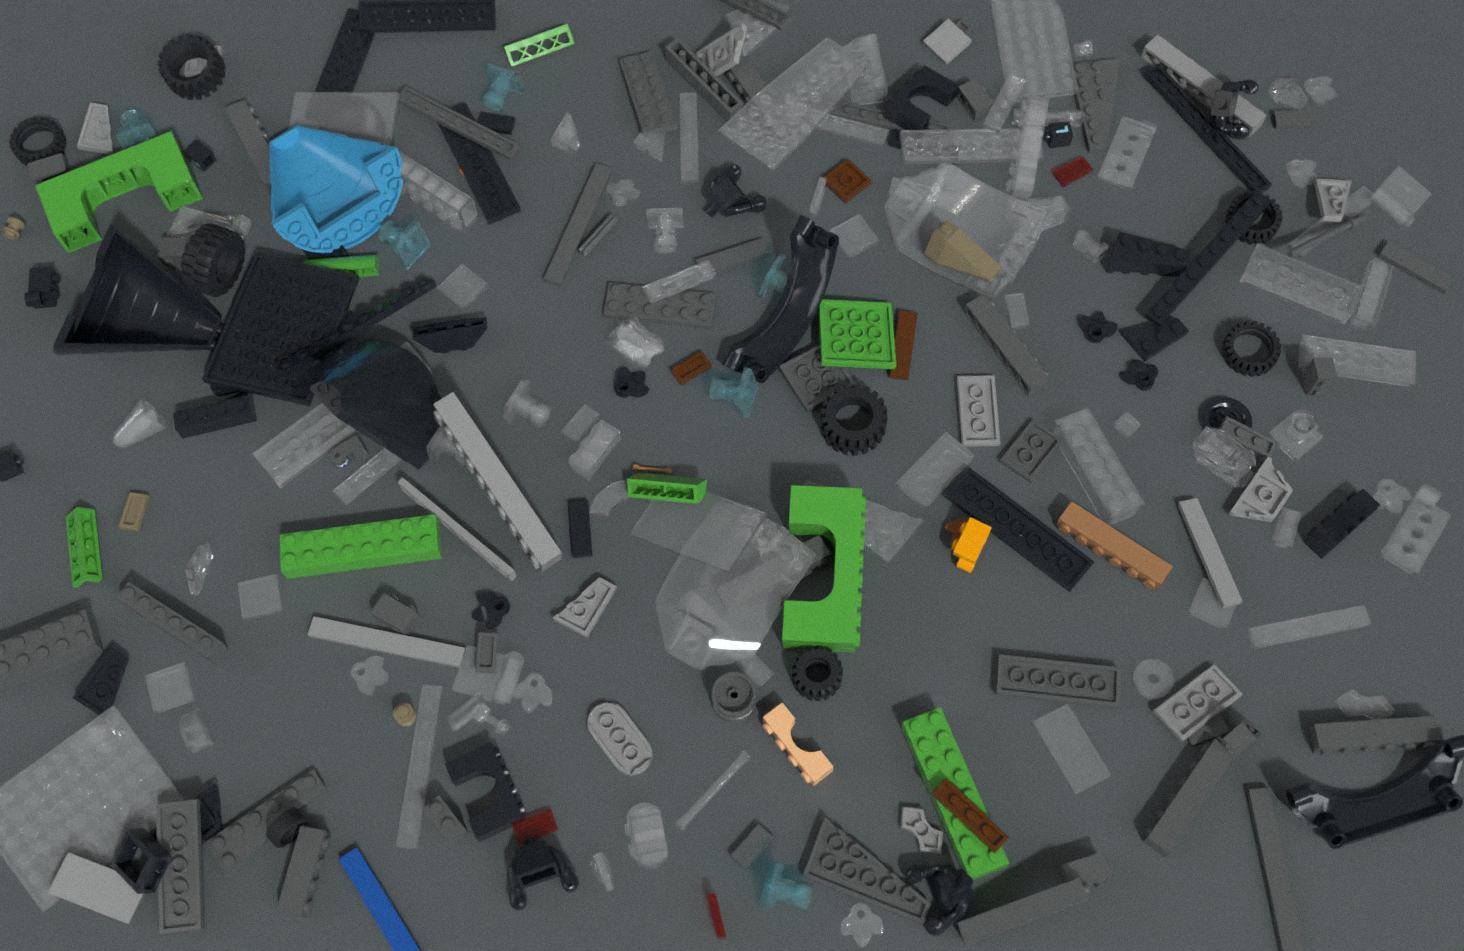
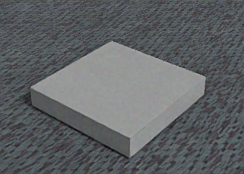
[923,19,972,65]

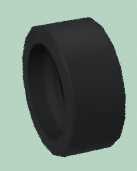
[266,808,308,848]

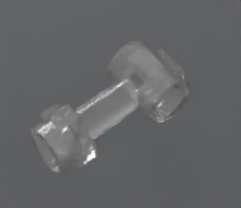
[472,704,510,735]

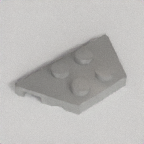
[696,24,747,76]
[1229,457,1293,522]

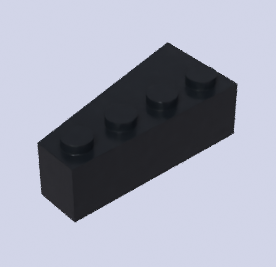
[1106,232,1191,277]

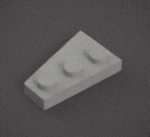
[1314,178,1352,222]
[552,577,617,638]

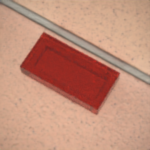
[1053,156,1093,187]
[512,809,559,846]
[708,893,726,940]

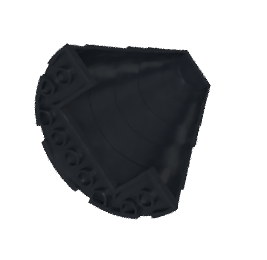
[53,224,223,355]
[310,339,442,470]

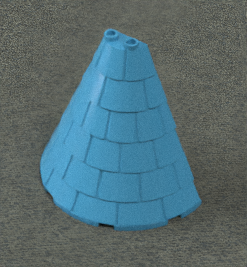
[269,125,403,253]

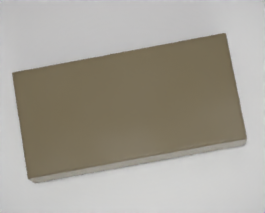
[118,492,150,532]

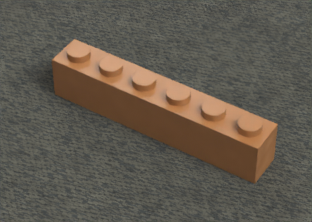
[1056,501,1173,591]

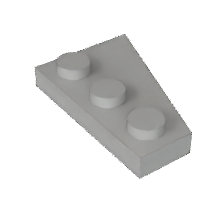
[77,102,114,155]

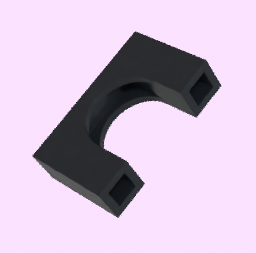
[884,65,959,137]
[445,742,526,843]

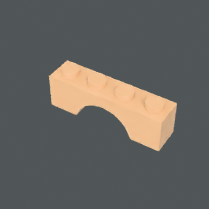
[762,703,834,786]

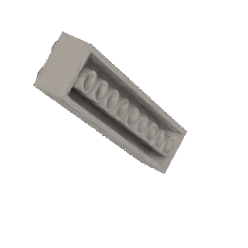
[433,392,562,572]

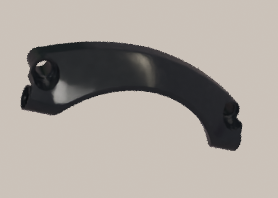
[722,215,839,383]

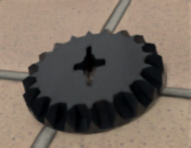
[1201,397,1252,444]

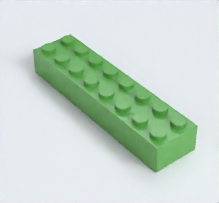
[280,514,442,579]
[901,707,1009,880]

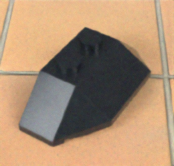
[413,317,487,354]

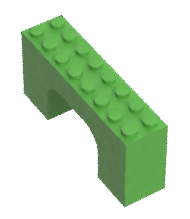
[35,131,203,253]
[782,485,866,653]

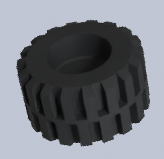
[792,646,843,701]

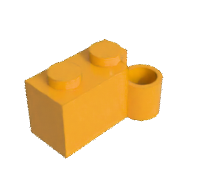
[951,517,992,573]

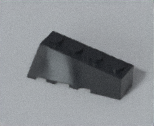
[173,391,257,439]
[1304,489,1381,559]

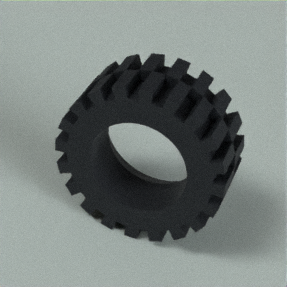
[157,34,226,100]
[820,384,888,456]

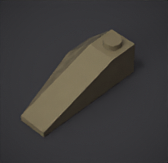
[924,219,1002,282]

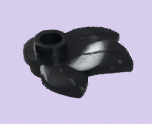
[1080,311,1118,343]
[1120,360,1158,391]
[615,367,650,398]
[472,592,510,629]

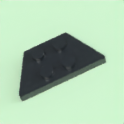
[149,784,223,844]

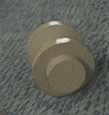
[1,217,25,240]
[393,703,417,727]

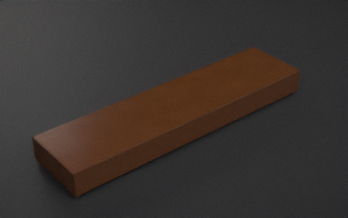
[889,310,918,381]
[931,778,1010,854]

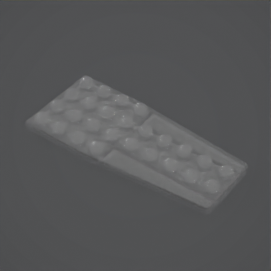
[719,38,866,173]

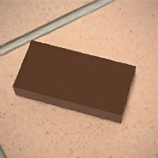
[671,351,712,386]

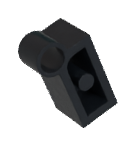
[24,266,60,309]

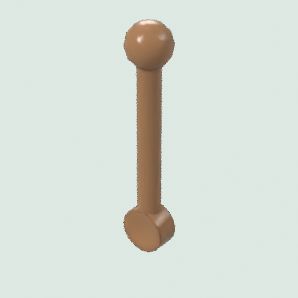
[632,464,672,475]

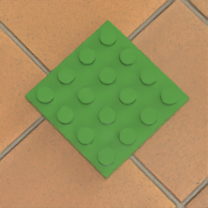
[818,299,896,369]

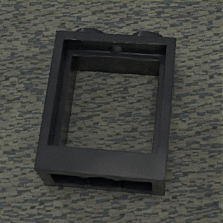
[110,828,173,894]

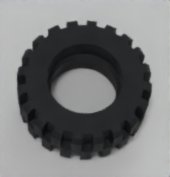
[180,223,245,297]

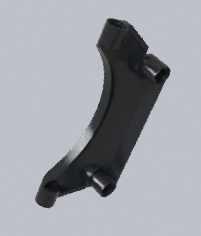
[1286,735,1464,849]

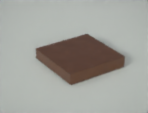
[821,158,872,204]

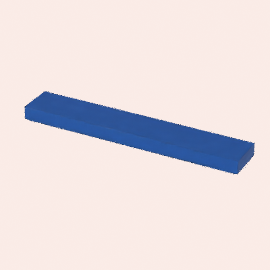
[338,847,421,951]

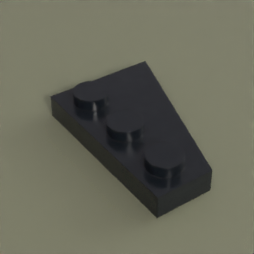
[1121,317,1189,362]
[73,648,129,721]

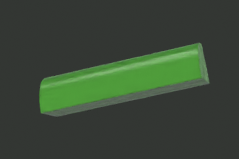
[303,254,379,277]
[627,473,707,504]

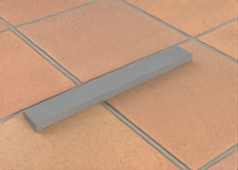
[398,477,517,581]
[307,616,466,669]

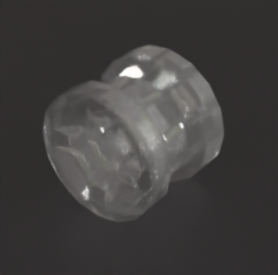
[1073,39,1093,59]

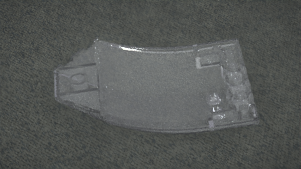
[884,162,1049,299]
[655,503,817,670]

